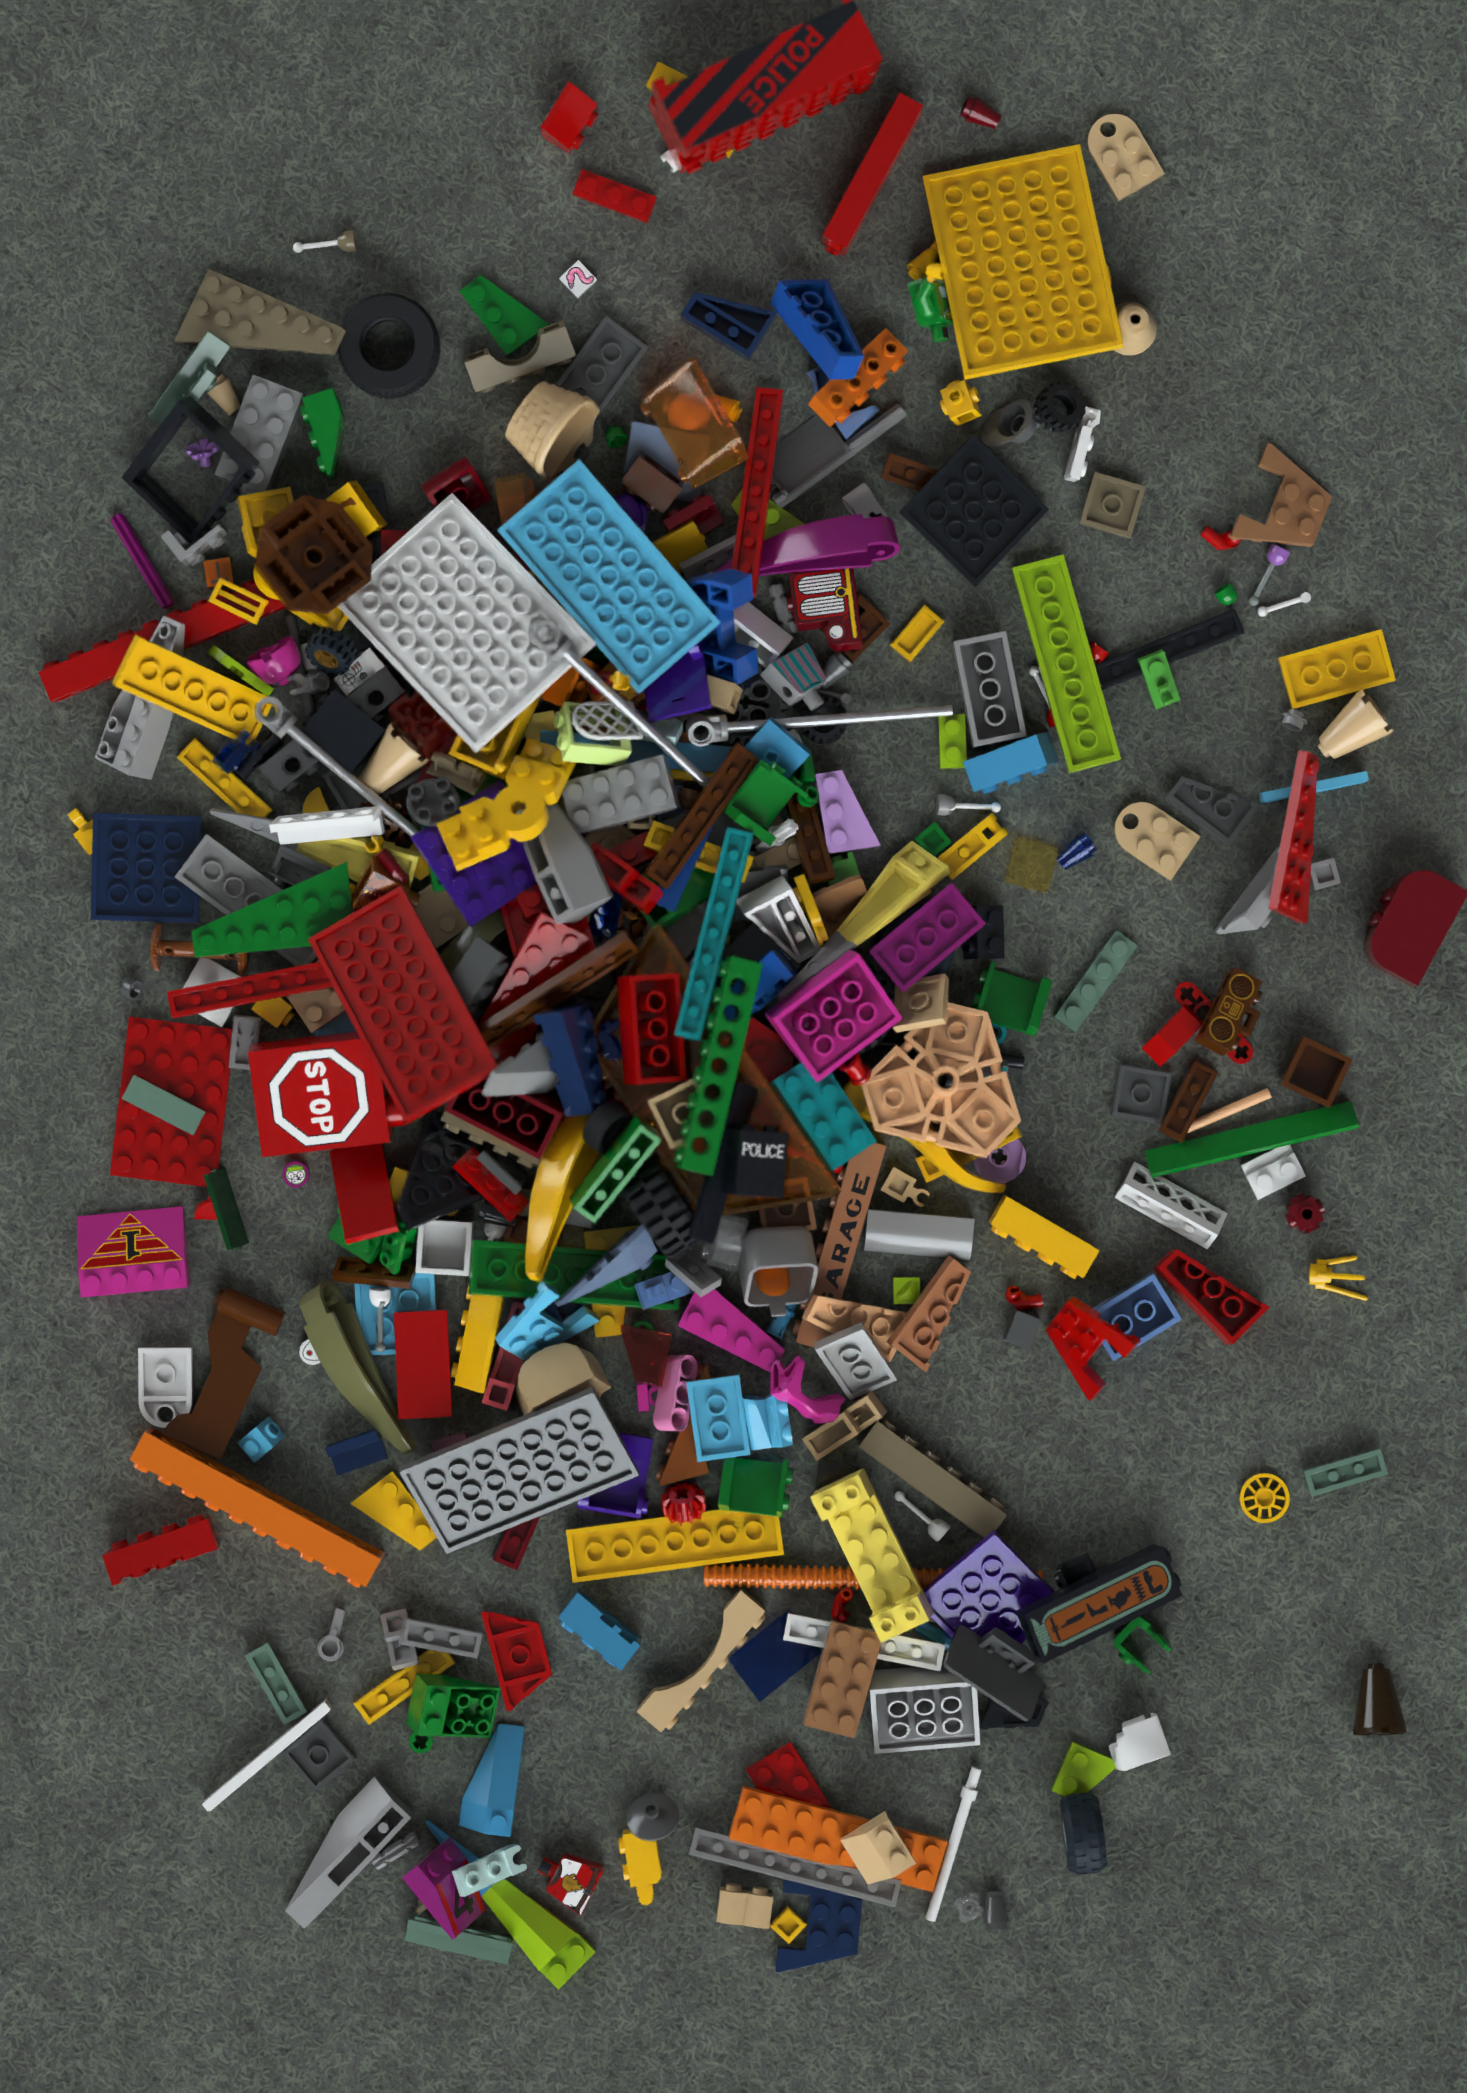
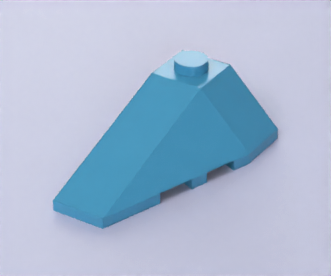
[459,1723,525,1837]

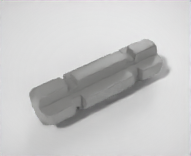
[768,583,797,635]
[371,1831,420,1870]

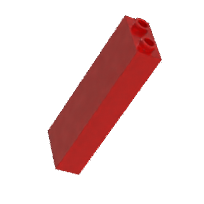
[822,93,923,257]

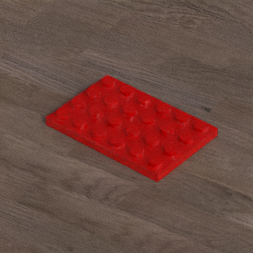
[110,1017,232,1187]

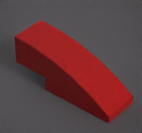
[590,841,664,915]

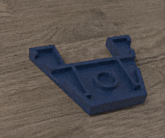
[775,1879,862,1972]

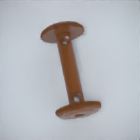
[150,924,250,976]

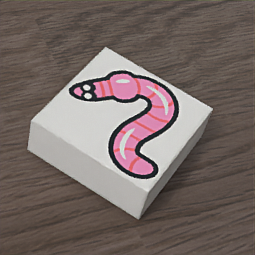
[559,260,597,299]

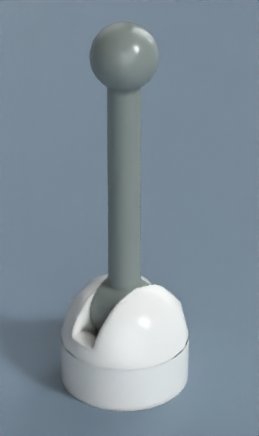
[369,1287,391,1353]

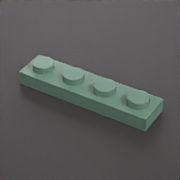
[1054,930,1138,1032]

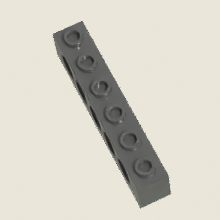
[260,667,405,793]

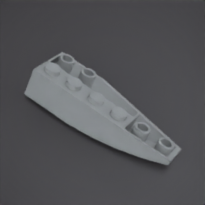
[95,616,185,780]
[516,803,613,924]
[285,1776,413,1929]

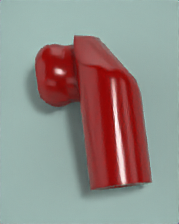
[1200,525,1241,550]

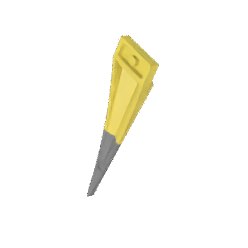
[209,808,420,888]
[778,841,950,1001]

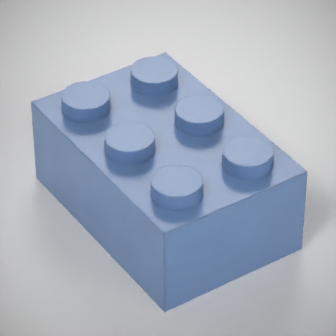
[1093,1272,1182,1361]

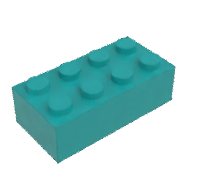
[768,1062,877,1173]

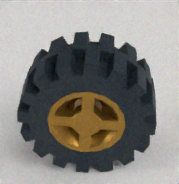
[305,627,357,676]

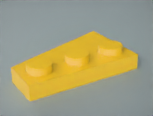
[350,1471,437,1550]

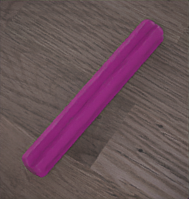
[110,513,174,609]

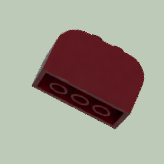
[1364,870,1467,986]
[445,1077,565,1160]

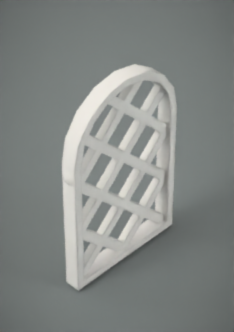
[572,701,644,740]

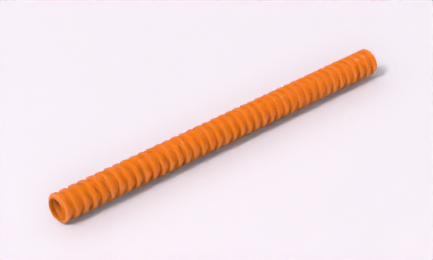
[704,1563,1044,1590]

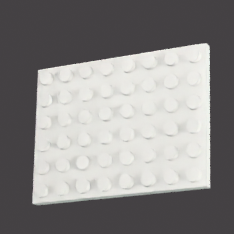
[338,493,596,753]

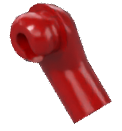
[1005,1285,1043,1311]
[831,1587,853,1623]

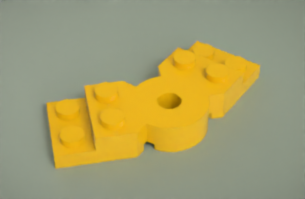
[237,487,348,632]
[437,738,576,871]

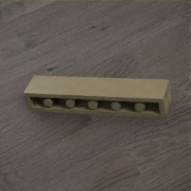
[858,1419,1007,1538]

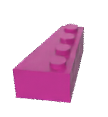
[678,1289,785,1373]

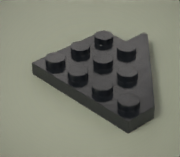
[396,1109,484,1231]

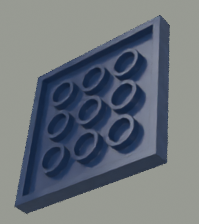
[90,813,201,923]

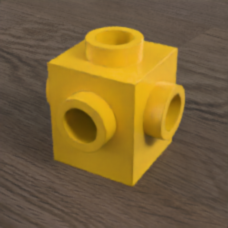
[940,380,982,426]

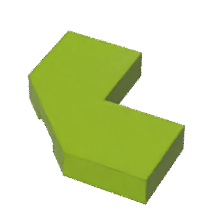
[208,645,274,696]

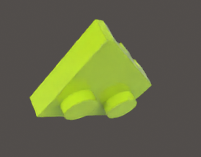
[1051,1741,1116,1797]

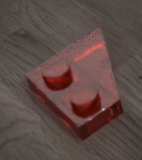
[620,1325,672,1388]

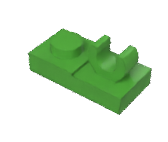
[1137,649,1181,709]

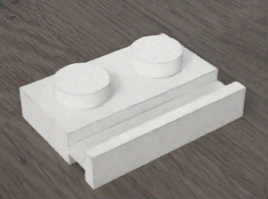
[1240,1145,1306,1200]

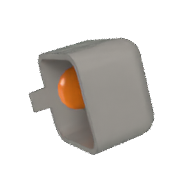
[739,1226,818,1317]

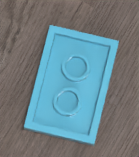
[686,1374,751,1462]

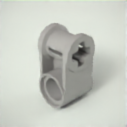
[841,483,887,519]

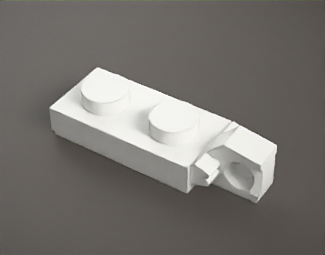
[1064,407,1101,482]

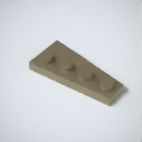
[441,1111,542,1168]

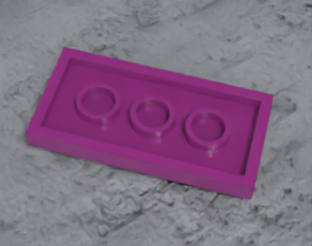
[869,883,986,992]

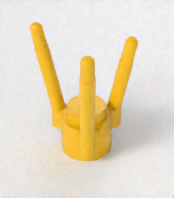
[1309,1255,1368,1301]

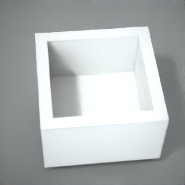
[415,1219,474,1276]

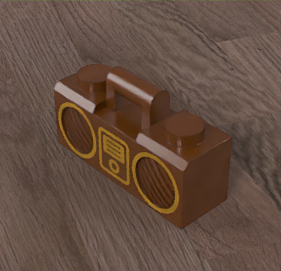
[1195,967,1262,1056]

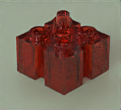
[389,687,455,756]

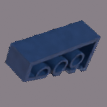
[534,1003,607,1116]

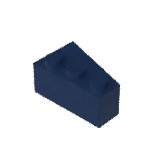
[681,292,777,362]

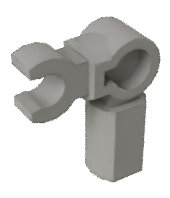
[287,643,330,695]

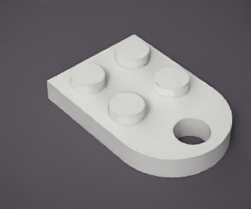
[138,1347,193,1428]

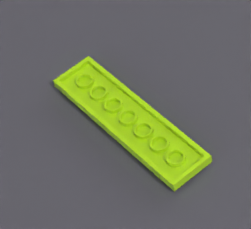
[1012,554,1121,774]

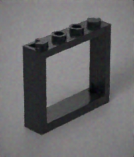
[121,396,260,544]

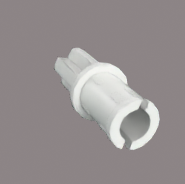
[754,819,798,853]

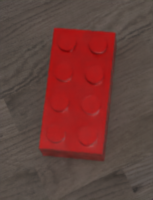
[617,973,686,1085]

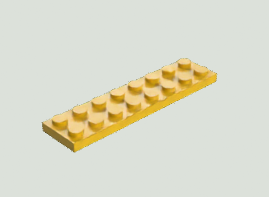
[566,1509,784,1583]

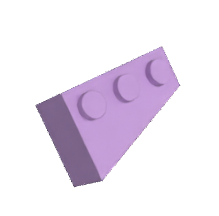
[815,770,881,854]

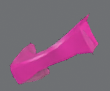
[770,1356,845,1424]

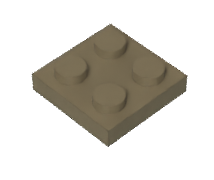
[1079,472,1146,539]

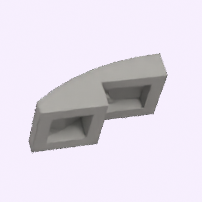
[380,1608,420,1671]

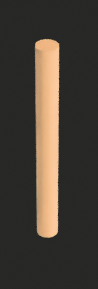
[1187,1088,1272,1134]

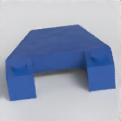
[683,569,758,684]

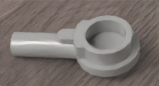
[317,1608,346,1661]

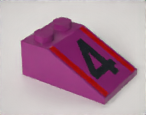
[402,1837,486,1940]

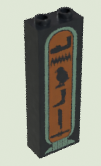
[1016,1544,1183,1663]

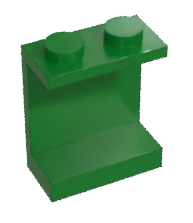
[723,759,809,846]
[971,961,1053,1036]
[718,1457,794,1517]

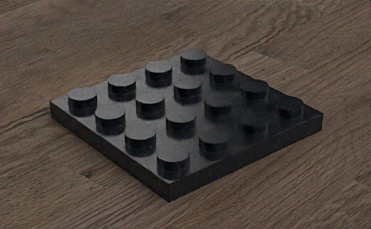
[898,434,1049,587]

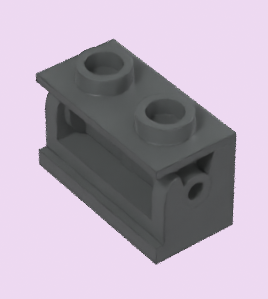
[268,845,331,888]

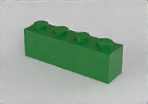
[569,1115,661,1223]

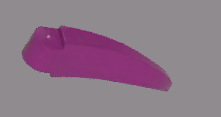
[715,514,900,577]

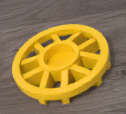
[1239,1473,1290,1523]

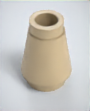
[207,374,241,415]

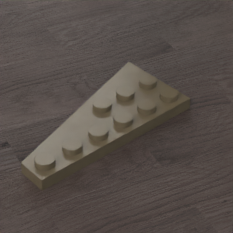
[174,269,346,355]

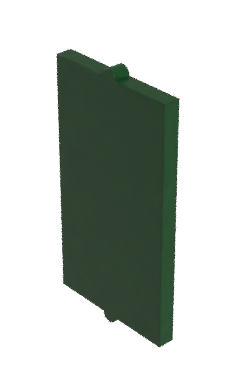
[203,1169,249,1251]

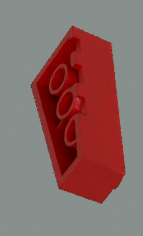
[102,1514,220,1586]

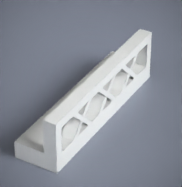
[269,806,385,845]
[1115,1162,1227,1249]

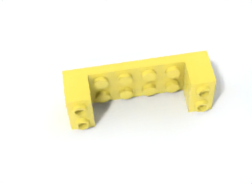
[810,1468,934,1643]

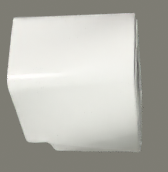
[1109,1713,1171,1771]

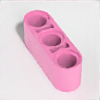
[653,1355,698,1431]

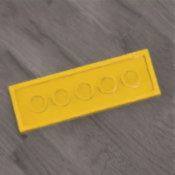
[112,635,272,747]

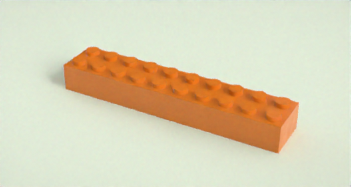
[129,1426,385,1588]

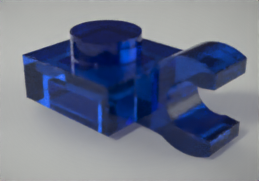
[211,730,260,774]

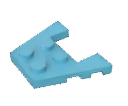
[495,1281,600,1361]

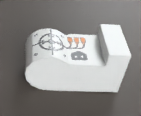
[334,647,387,696]

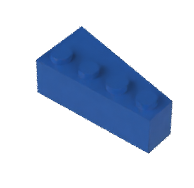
[770,279,864,380]
[704,950,799,1043]

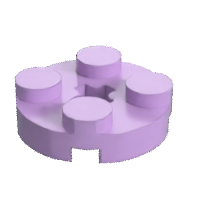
[973,1139,1026,1183]

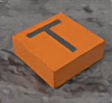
[203,557,235,588]

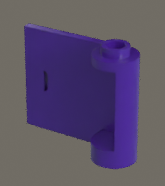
[644,640,712,723]
[577,1433,654,1519]

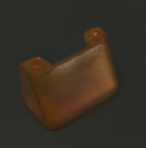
[639,356,749,489]

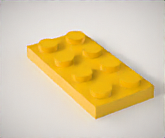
[1278,629,1396,709]

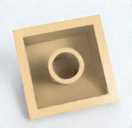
[840,1811,916,1884]

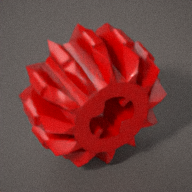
[661,1480,706,1526]

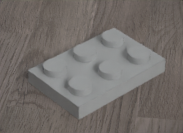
[814,1322,897,1400]

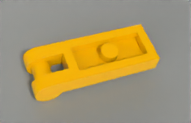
[937,812,1009,880]

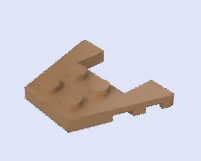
[1229,443,1332,547]

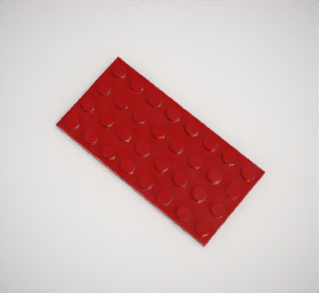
[308,885,499,1124]

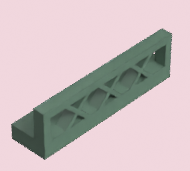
[404,1913,514,1965]

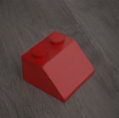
[540,81,599,154]

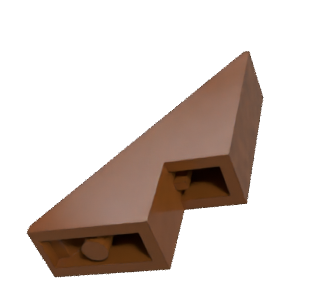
[655,1364,712,1486]

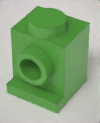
[822,852,860,886]

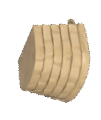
[505,381,600,482]
[515,1343,611,1415]

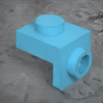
[237,1417,285,1463]

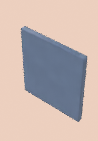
[620,420,712,502]

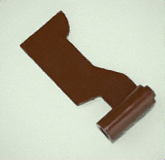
[162,1287,286,1459]

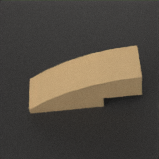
[802,1391,887,1460]

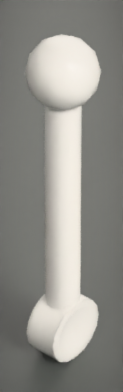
[1257,592,1311,617]

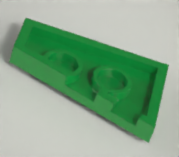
[460,275,550,357]

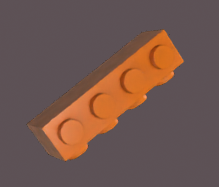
[808,328,909,428]

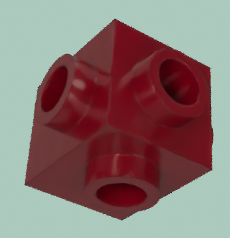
[1285,1193,1325,1234]

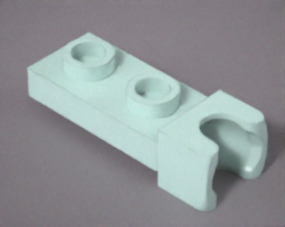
[452,1844,527,1897]

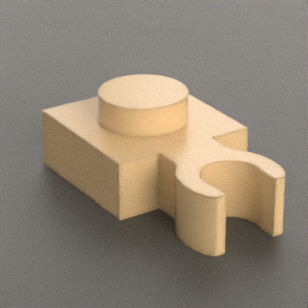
[880,1167,930,1207]

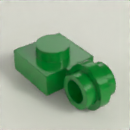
[792,754,819,807]

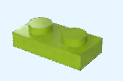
[938,714,967,769]

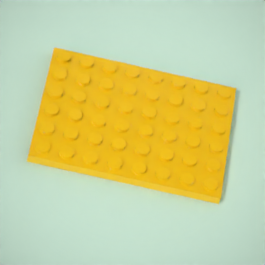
[923,144,1123,380]

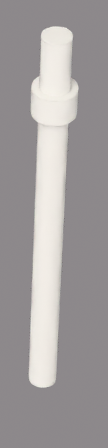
[925,1766,982,1922]

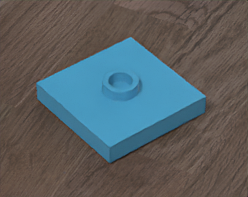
[743,717,812,778]

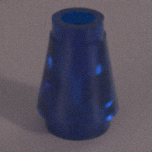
[1057,833,1097,870]

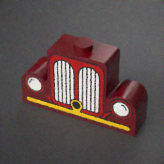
[786,568,864,652]

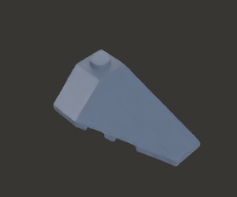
[555,1224,657,1307]

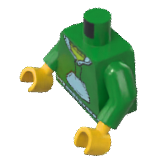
[907,263,953,342]

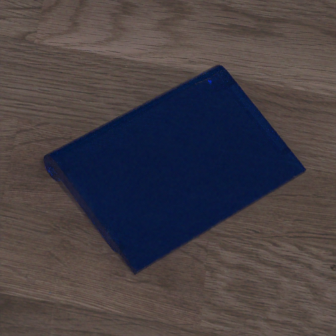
[727,1609,821,1702]

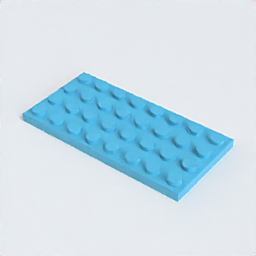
[498,460,721,694]

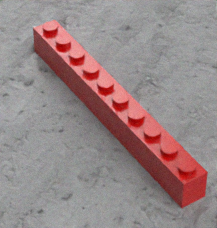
[39,579,286,703]

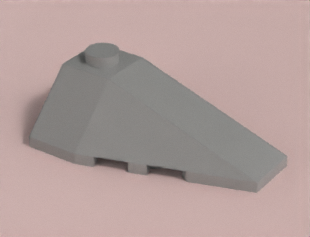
[482,1032,559,1096]

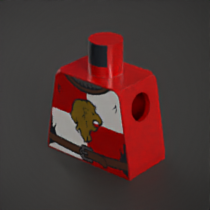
[537,1853,604,1916]

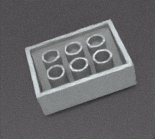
[869,1664,981,1754]

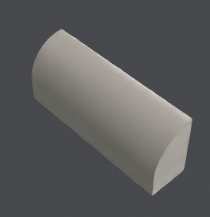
[864,1209,975,1260]

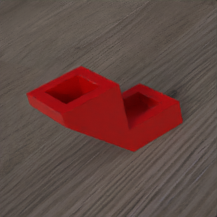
[1142,1004,1203,1067]

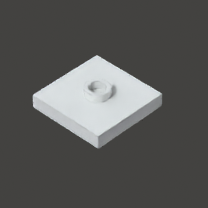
[183,958,241,1027]

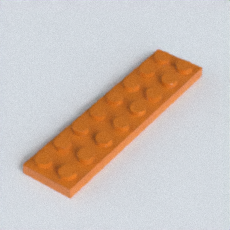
[728,1786,948,1892]

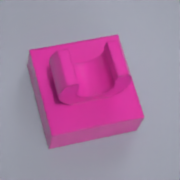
[637,1382,659,1411]

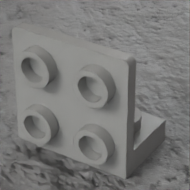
[160,524,228,567]

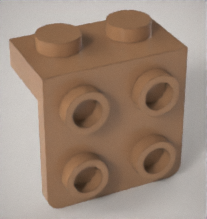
[812,875,867,939]

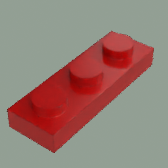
[573,169,657,224]
[453,1147,530,1222]

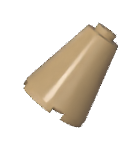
[1114,302,1157,355]
[1317,689,1394,759]
[358,722,431,795]

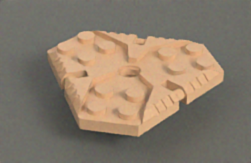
[861,1002,1021,1158]

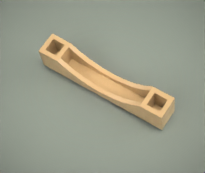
[637,1588,766,1732]

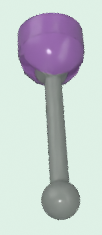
[1248,543,1290,606]

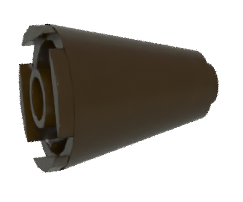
[1353,1663,1407,1736]

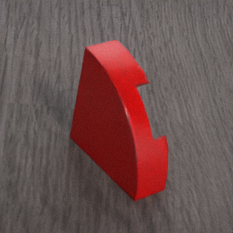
[194,1196,217,1220]

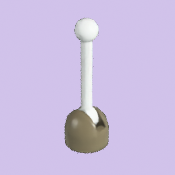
[293,230,358,253]

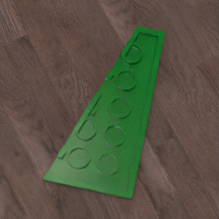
[191,862,352,958]

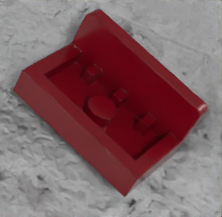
[663,494,724,535]

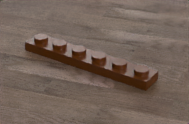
[644,743,759,889]

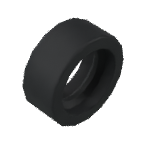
[583,1101,633,1155]

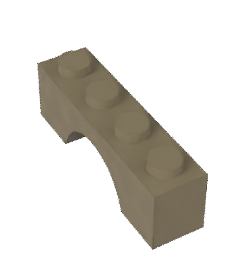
[463,320,576,393]

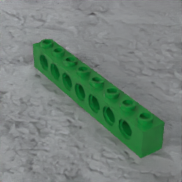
[674,956,763,1176]

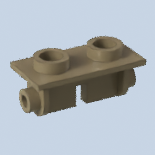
[427,750,487,795]

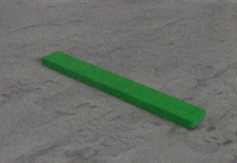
[1144,1101,1359,1178]

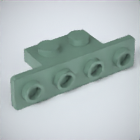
[149,331,230,425]

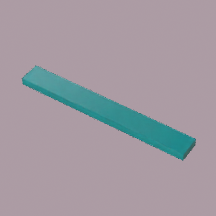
[674,827,754,1042]

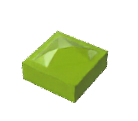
[893,1277,920,1304]

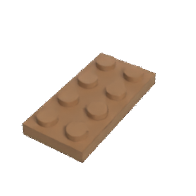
[802,1620,881,1738]

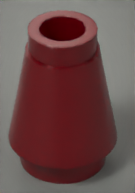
[960,96,1001,129]

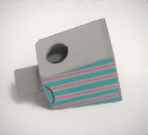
[760,643,826,711]

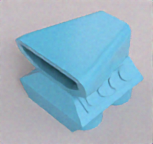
[743,1393,793,1450]

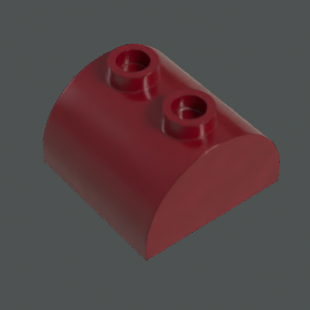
[420,456,492,512]

